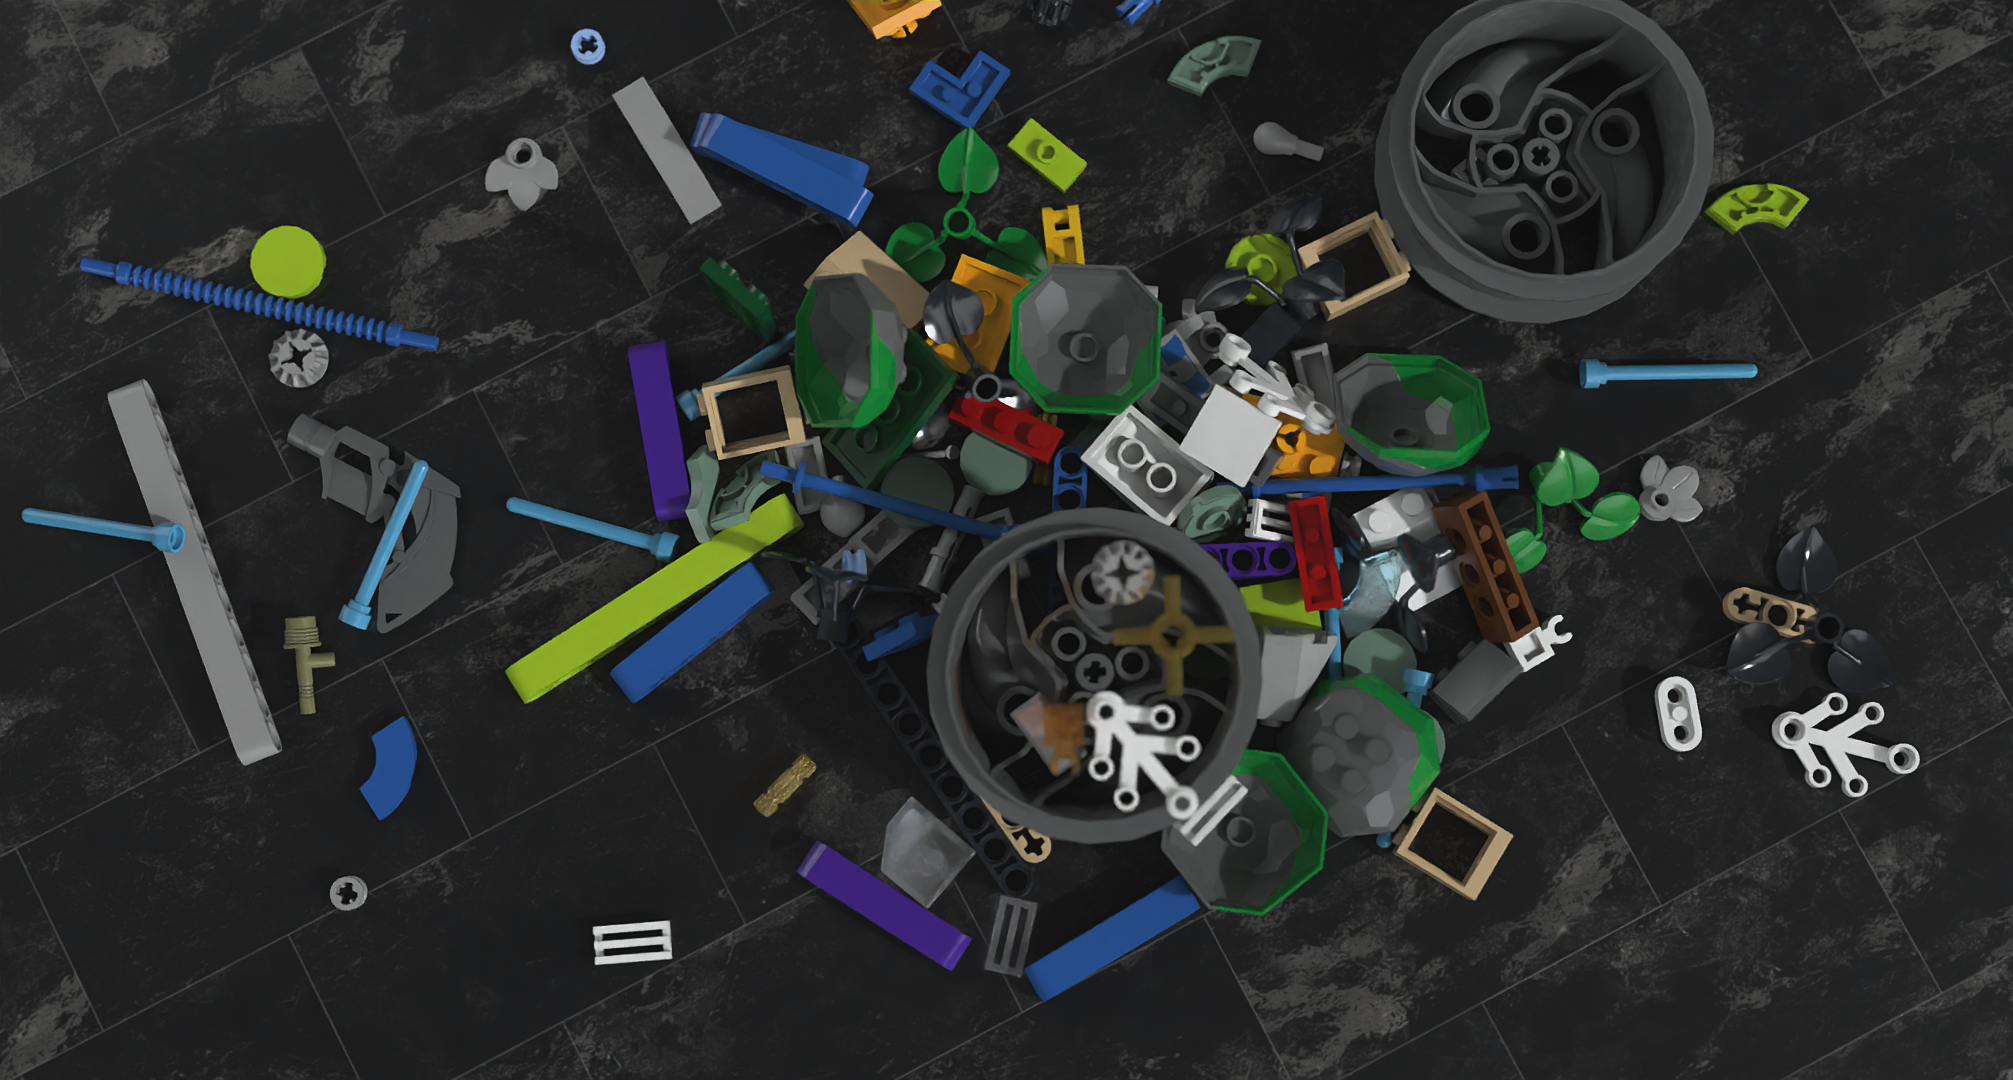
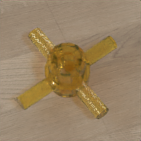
[1114,576,1233,696]

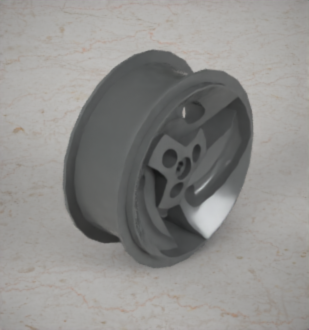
[1374,0,1714,324]
[927,507,1263,844]

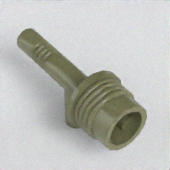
[283,616,335,714]

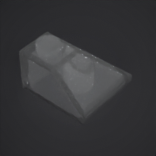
[881,796,976,909]

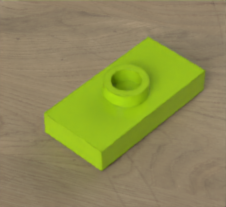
[1008,118,1087,193]

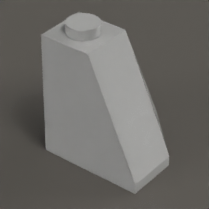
[1257,624,1338,727]

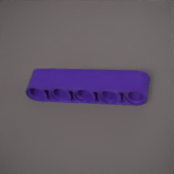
[628,340,691,522]
[1198,541,1297,581]
[797,840,972,971]

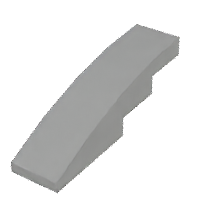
[612,76,722,224]
[790,509,917,625]

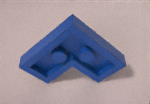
[909,50,1010,129]
[862,612,938,661]

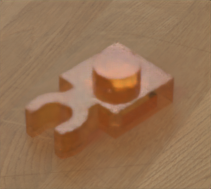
[1043,703,1085,773]

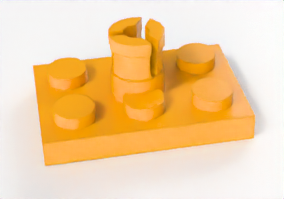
[847,0,942,39]
[926,254,1031,376]
[1241,393,1345,479]

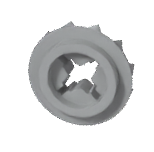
[268,328,329,388]
[1091,541,1154,605]

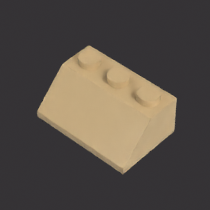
[803,231,930,332]

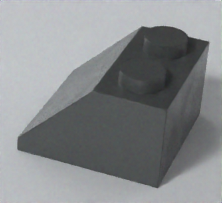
[1427,639,1524,725]

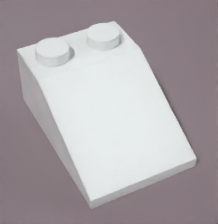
[1080,405,1214,528]
[1349,488,1462,611]

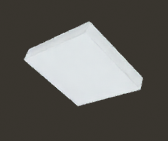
[1178,384,1282,488]

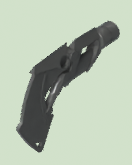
[287,413,461,633]

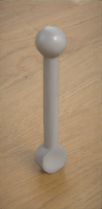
[895,445,960,463]

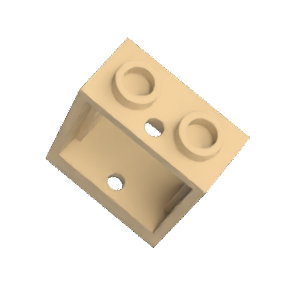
[1297,211,1411,321]
[697,365,806,460]
[1391,787,1513,900]

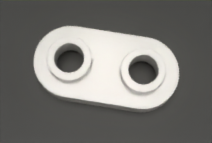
[1655,677,1702,752]

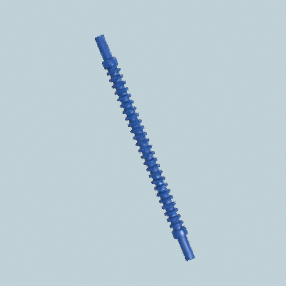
[80,257,439,351]

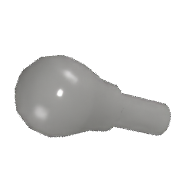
[1253,122,1324,161]

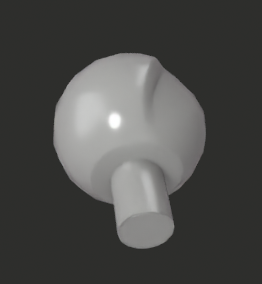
[820,475,865,537]

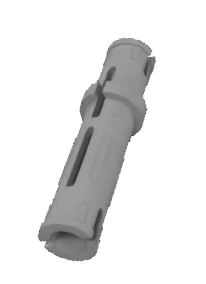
[918,485,985,595]

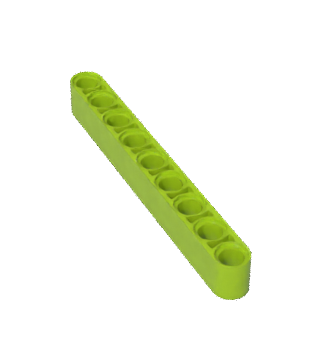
[505,494,805,704]

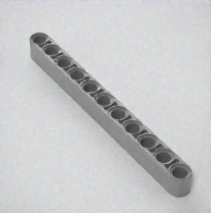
[108,379,282,766]

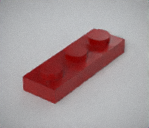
[948,385,1064,466]
[1288,495,1344,613]

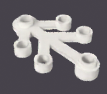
[1218,333,1336,435]
[1087,692,1200,819]
[1772,693,1919,797]

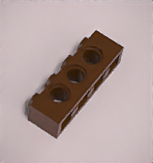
[1431,490,1540,643]

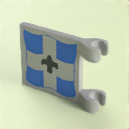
[1136,314,1237,429]

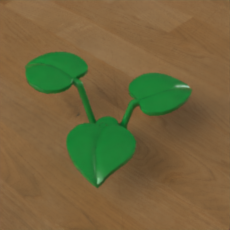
[885,128,1048,283]
[1505,447,1642,573]

